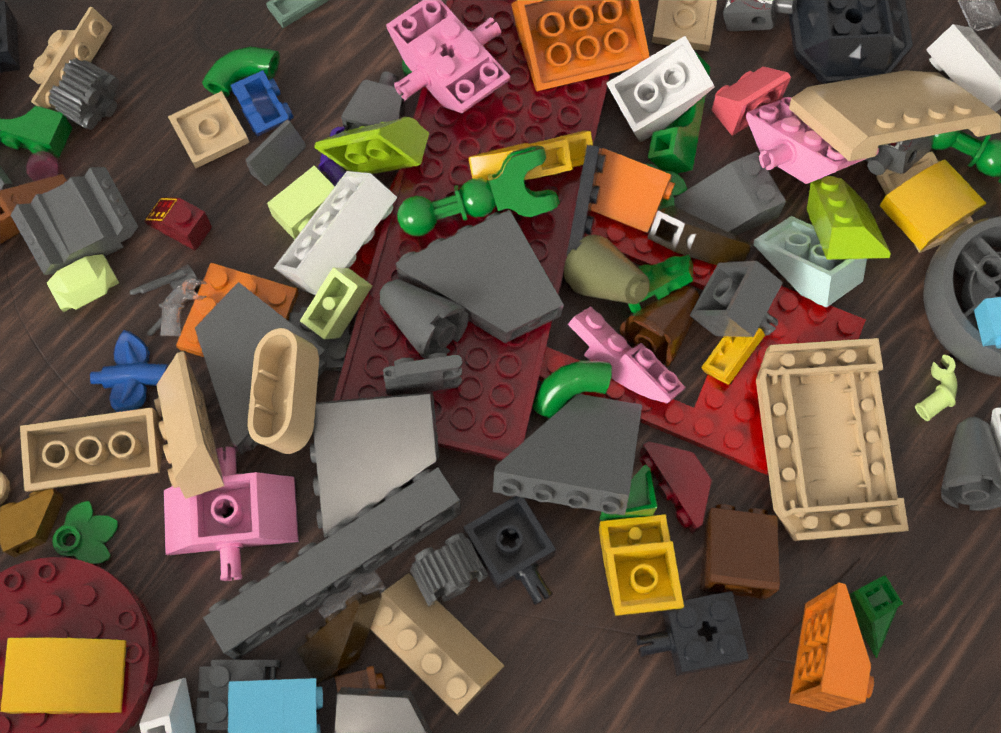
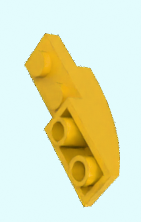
[468,130,593,181]

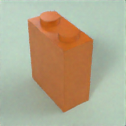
[591,148,675,233]

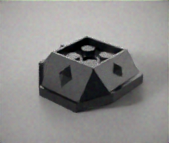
[788,0,913,84]

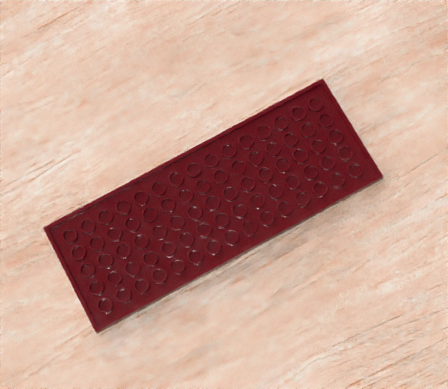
[333,0,610,461]

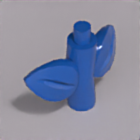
[90,330,169,412]

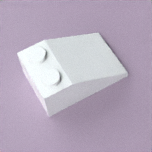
[606,36,715,143]

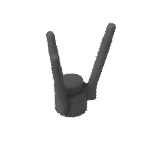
[130,264,200,336]

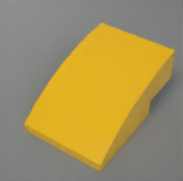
[880,159,986,251]
[599,514,684,616]
[1,638,127,714]

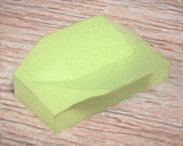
[47,254,119,312]

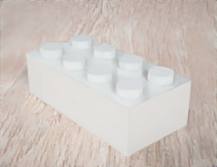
[274,171,397,295]

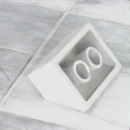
[926,24,1001,112]

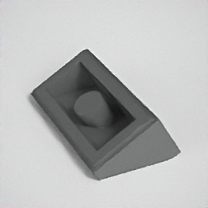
[245,120,306,186]

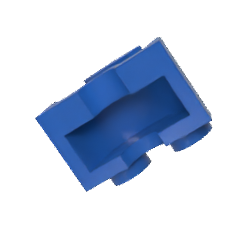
[231,70,294,137]

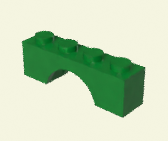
[648,51,711,173]
[0,106,72,158]

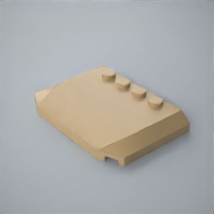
[789,70,1001,162]
[756,338,909,541]

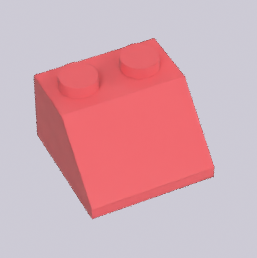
[711,66,791,136]

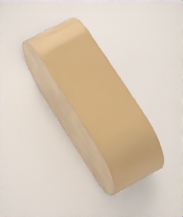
[248,328,319,454]

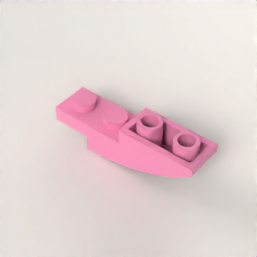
[568,307,686,403]

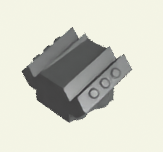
[11,167,138,275]

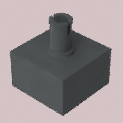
[690,261,783,337]

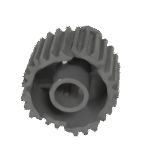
[49,58,119,130]
[410,533,488,607]

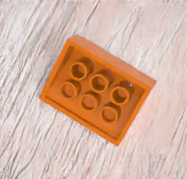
[511,0,650,91]
[789,582,874,712]

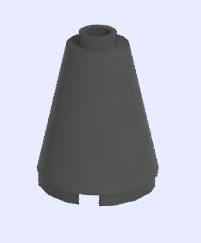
[380,279,469,359]
[941,417,1001,511]

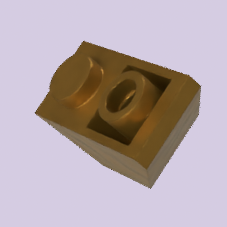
[0,488,64,558]

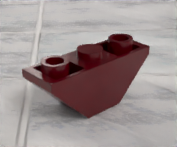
[639,441,712,534]

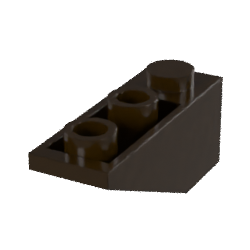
[648,205,753,265]
[297,590,382,685]

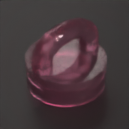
[26,151,58,181]

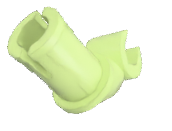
[915,355,958,421]

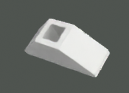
[139,678,196,733]

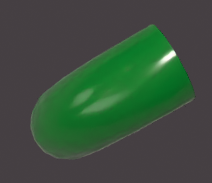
[202,46,280,97]
[532,360,612,418]

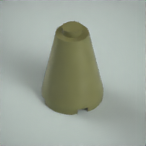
[564,235,650,304]

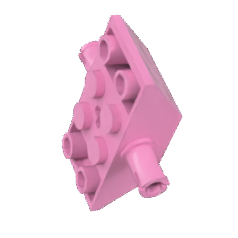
[386,0,511,113]
[746,97,879,184]
[164,447,299,581]

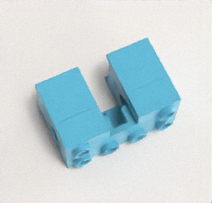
[228,678,323,733]

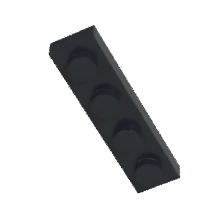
[566,145,606,256]

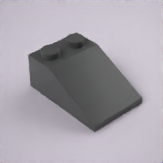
[674,152,786,236]

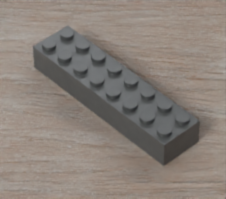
[203,467,461,660]

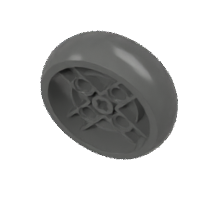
[923,216,1001,377]

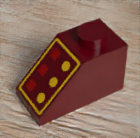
[144,197,212,251]

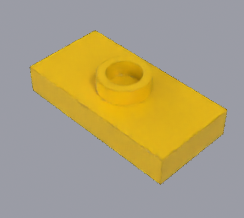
[701,328,765,385]

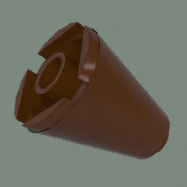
[620,285,700,367]

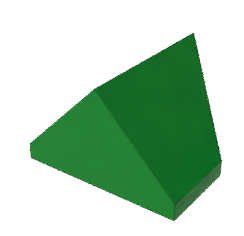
[599,465,657,521]
[849,575,903,659]

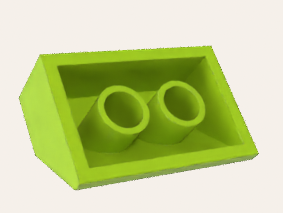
[314,117,429,174]
[807,176,890,260]

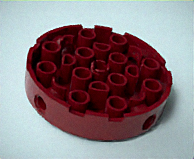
[0,557,159,733]

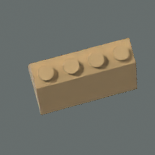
[154,351,225,499]
[20,408,164,492]
[370,573,505,716]

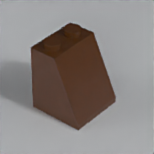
[700,504,780,600]

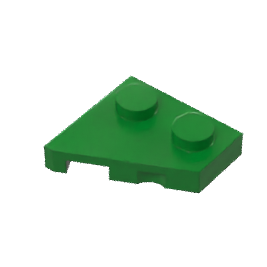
[628,255,693,313]

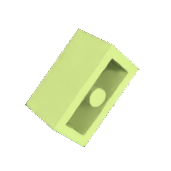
[267,166,335,240]
[300,267,372,339]

